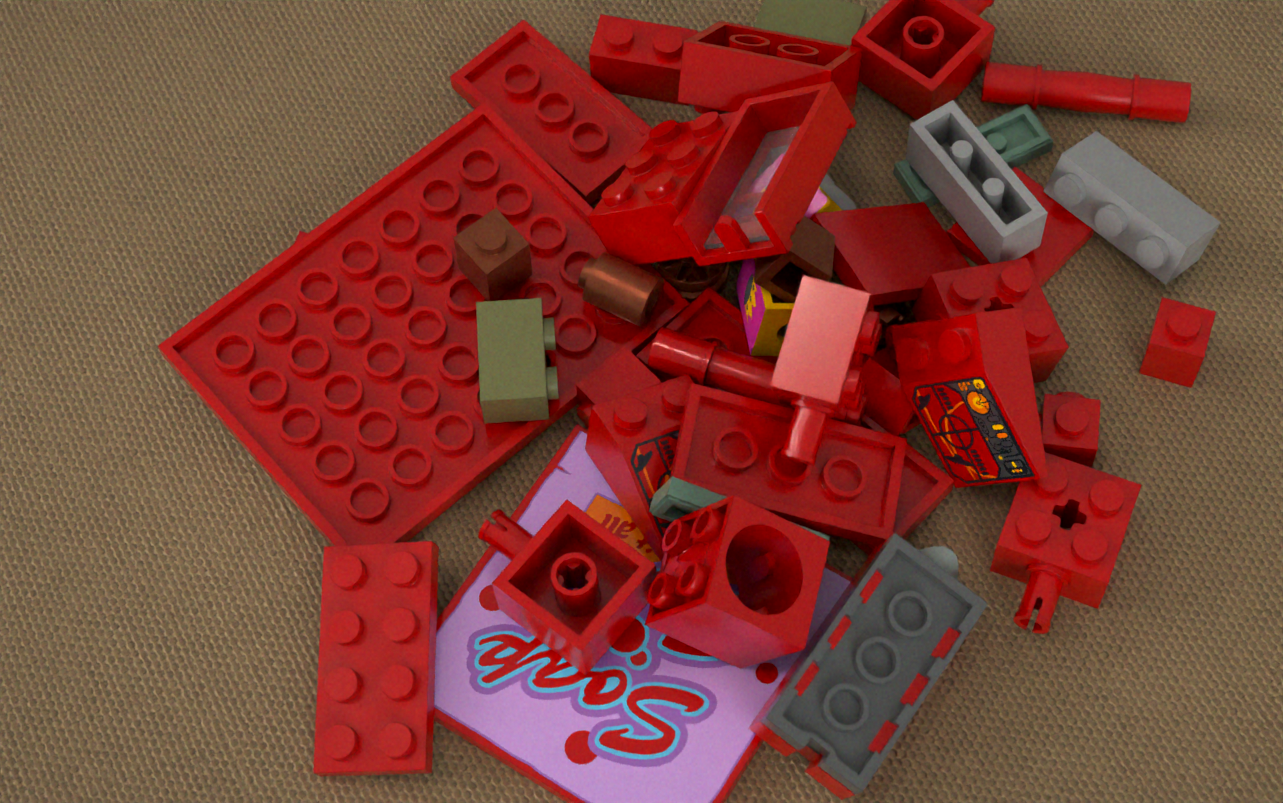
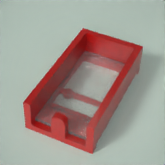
[672,81,857,266]

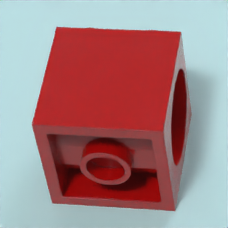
[645,494,830,669]

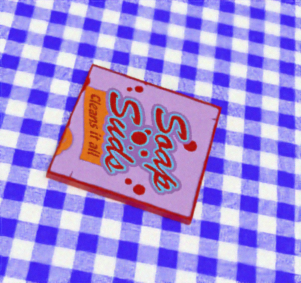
[434,424,853,803]

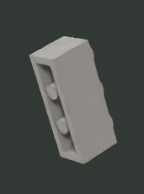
[906,100,1048,263]
[1043,131,1221,285]

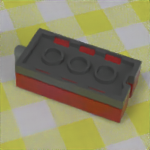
[748,533,988,800]

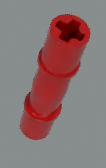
[981,61,1191,123]
[648,327,869,426]

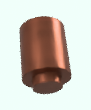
[578,252,664,327]

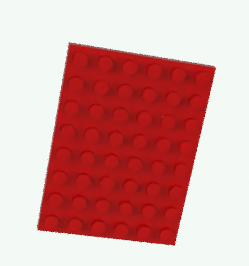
[157,102,690,546]

